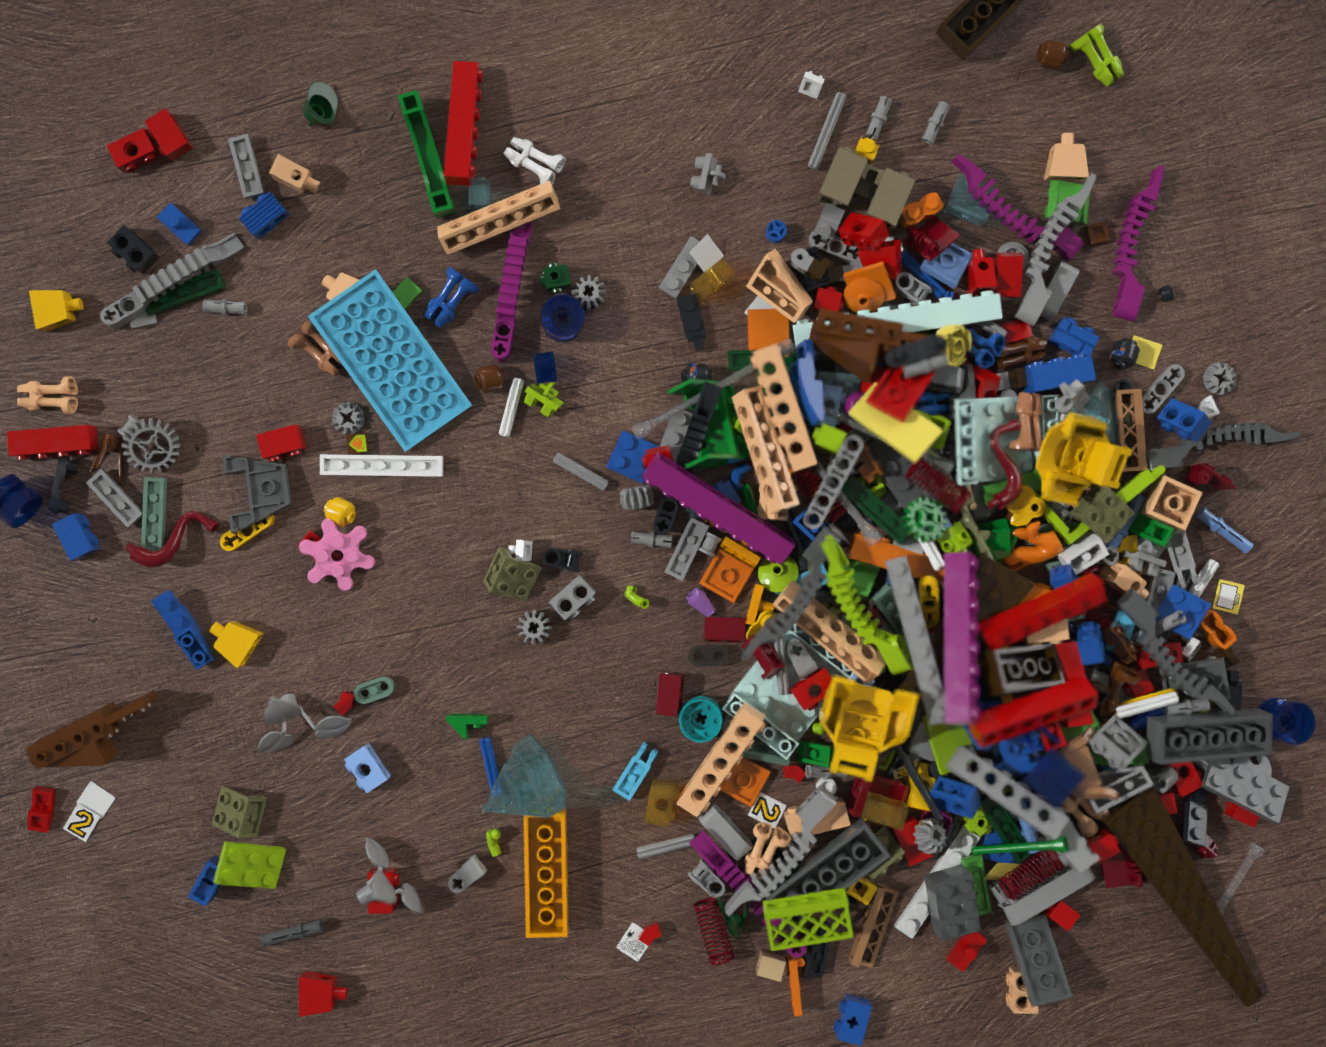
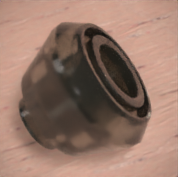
[814,350,835,373]

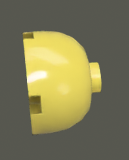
[935,324,972,367]

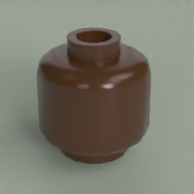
[1036,40,1069,70]
[474,364,506,393]

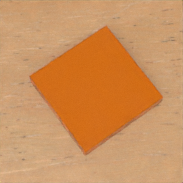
[843,261,896,302]
[747,309,789,350]
[699,548,754,603]
[719,758,771,807]

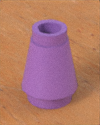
[686,587,716,617]

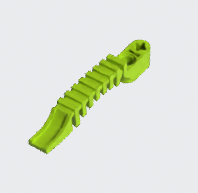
[821,535,915,675]

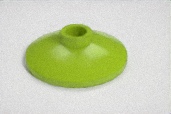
[758,556,799,593]

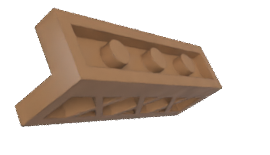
[1115,389,1147,472]
[848,882,899,968]

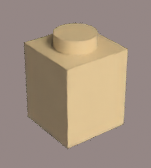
[756,950,788,982]

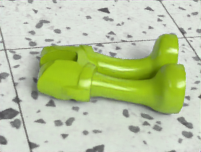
[1069,24,1124,87]

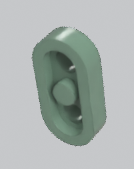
[354,676,395,704]

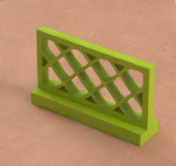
[762,888,853,951]

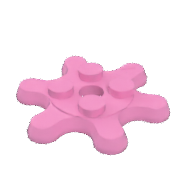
[299,518,375,591]

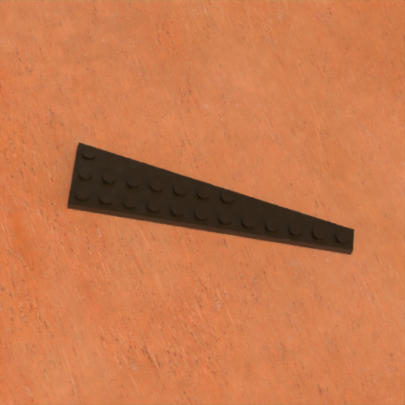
[852,553,1036,771]
[1102,785,1263,1008]

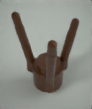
[89,433,124,485]

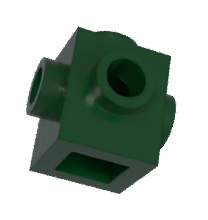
[540,263,572,294]

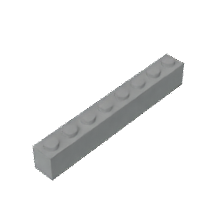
[885,555,945,725]

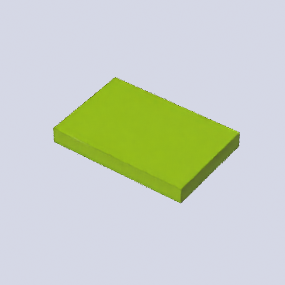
[922,714,977,775]

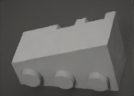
[1089,765,1154,814]
[1039,801,1100,873]

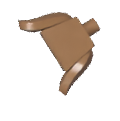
[1047,725,1118,800]

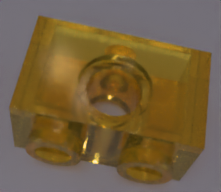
[690,258,736,303]
[644,779,679,827]
[862,792,908,830]

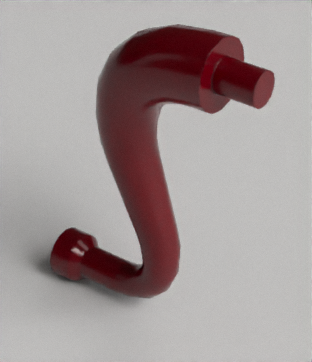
[987,419,1023,510]
[125,511,219,568]

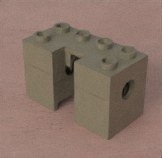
[815,147,915,234]

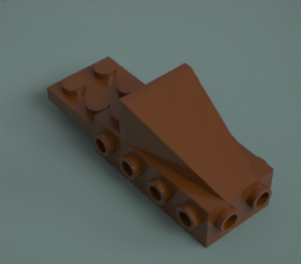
[809,308,940,383]
[25,690,158,770]

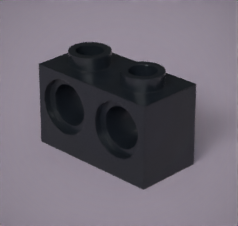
[107,225,160,274]

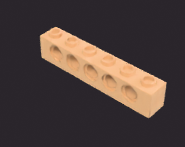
[437,181,561,255]
[751,343,817,472]
[732,386,799,514]
[772,580,886,684]
[676,702,765,817]

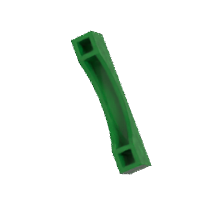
[398,90,456,219]

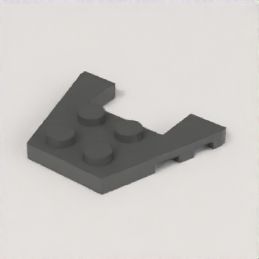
[222,455,292,534]

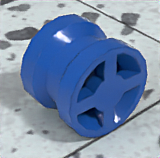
[765,220,787,243]

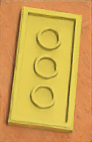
[849,382,942,463]

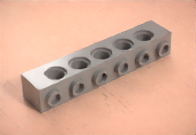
[945,745,1069,840]

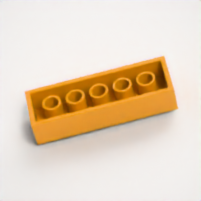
[524,808,569,938]

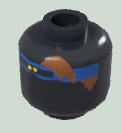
[1109,338,1140,370]
[681,363,712,382]

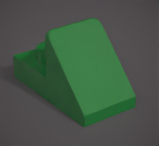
[1128,513,1175,548]
[446,713,489,740]
[797,740,834,768]

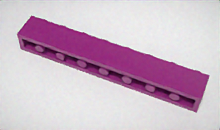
[642,452,795,565]
[944,552,980,724]

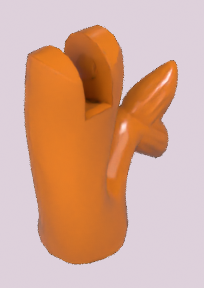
[1004,521,1064,572]

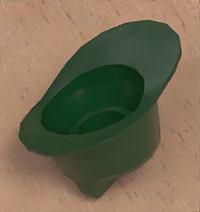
[303,82,338,127]

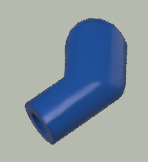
[729,462,752,491]

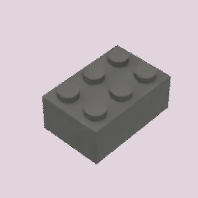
[924,864,981,941]

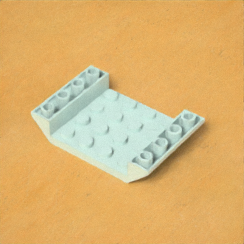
[955,395,1059,485]
[722,624,854,760]

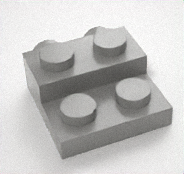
[1088,715,1148,771]

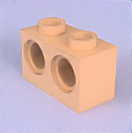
[1006,966,1038,1014]

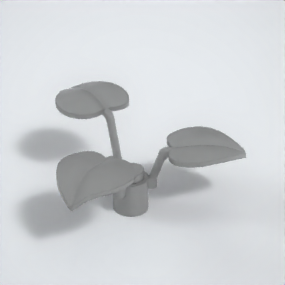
[258,694,351,752]
[356,838,422,915]

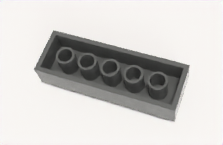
[1146,708,1273,764]
[766,817,891,930]

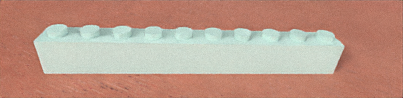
[792,290,1002,348]

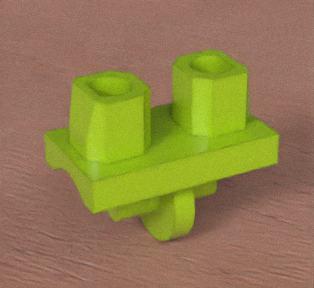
[524,381,564,417]

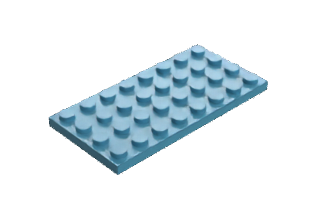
[308,269,472,452]

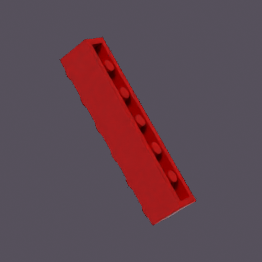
[444,61,483,186]
[978,573,1108,652]
[969,676,1098,748]

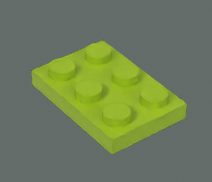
[214,841,286,889]

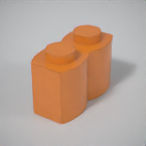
[898,193,944,230]
[1197,609,1237,649]

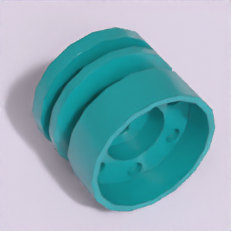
[679,696,724,743]

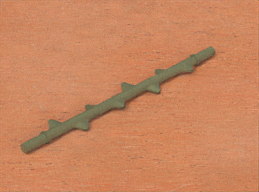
[913,405,995,561]

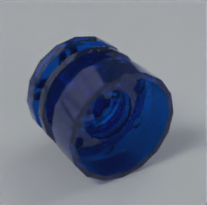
[542,294,584,342]
[0,474,43,529]
[1259,697,1316,745]

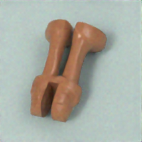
[287,319,343,377]
[1009,392,1043,451]

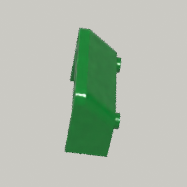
[668,379,749,469]

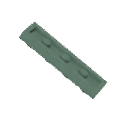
[141,477,167,551]

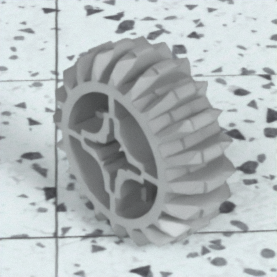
[122,418,181,473]

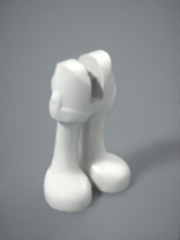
[503,137,566,185]

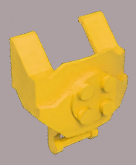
[1036,412,1133,506]
[819,676,918,782]

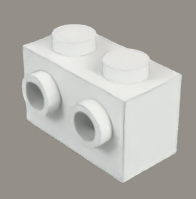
[1057,531,1109,575]

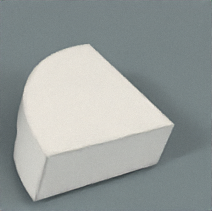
[1198,395,1220,418]

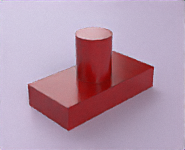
[946,931,987,972]

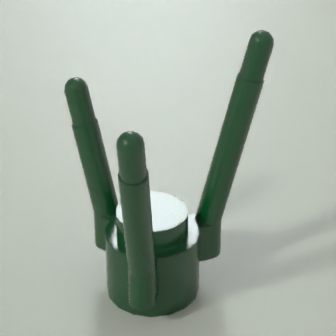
[717,897,751,937]

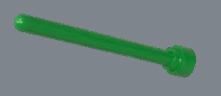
[971,835,1069,855]

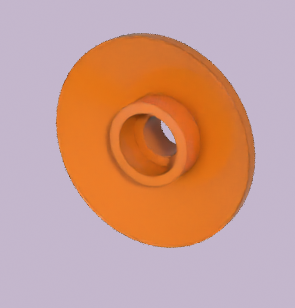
[843,278,885,313]

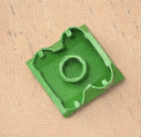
[1044,180,1090,226]
[825,558,880,601]

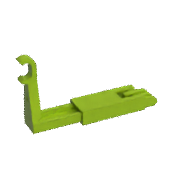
[1034,465,1165,545]

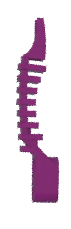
[951,154,1084,261]
[1111,165,1164,322]
[491,220,533,363]
[689,830,806,958]

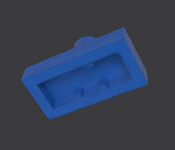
[157,202,203,246]

